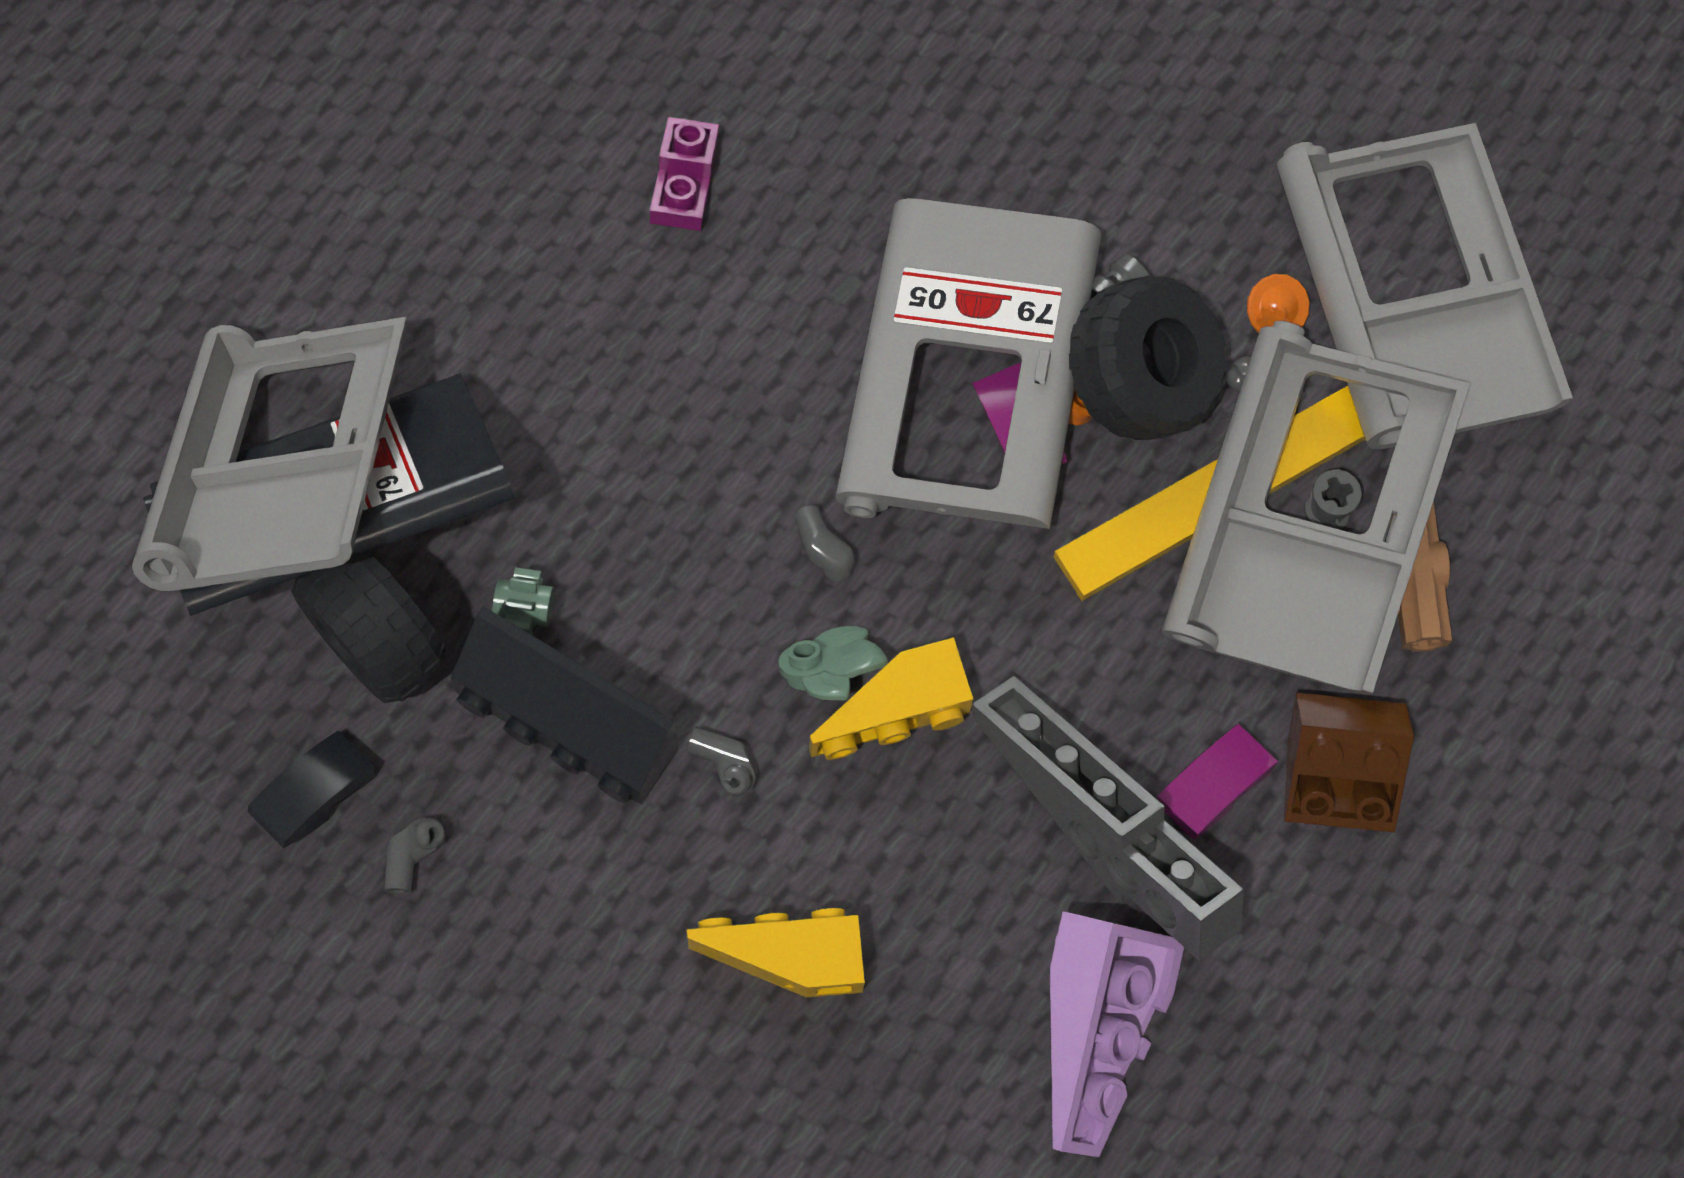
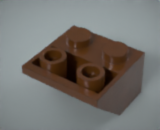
[1284,693,1414,832]

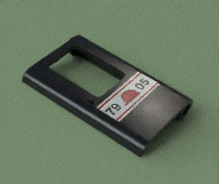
[143,373,515,616]

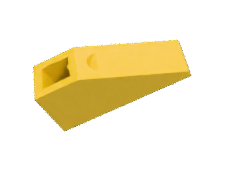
[809,637,973,760]
[687,908,865,998]

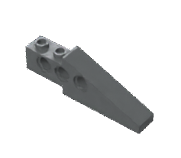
[972,676,1244,961]

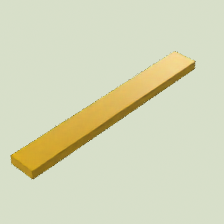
[1053,386,1365,601]

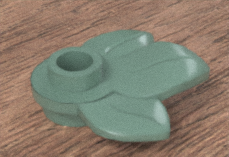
[778,626,888,700]

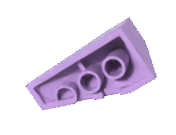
[1050,911,1184,1157]

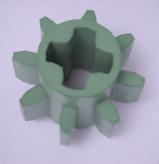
[492,567,554,635]

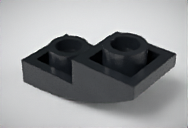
[248,731,374,849]

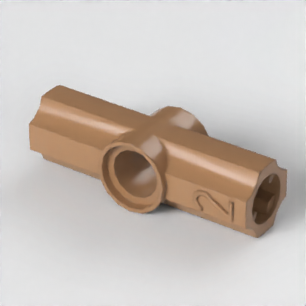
[1387,501,1452,652]

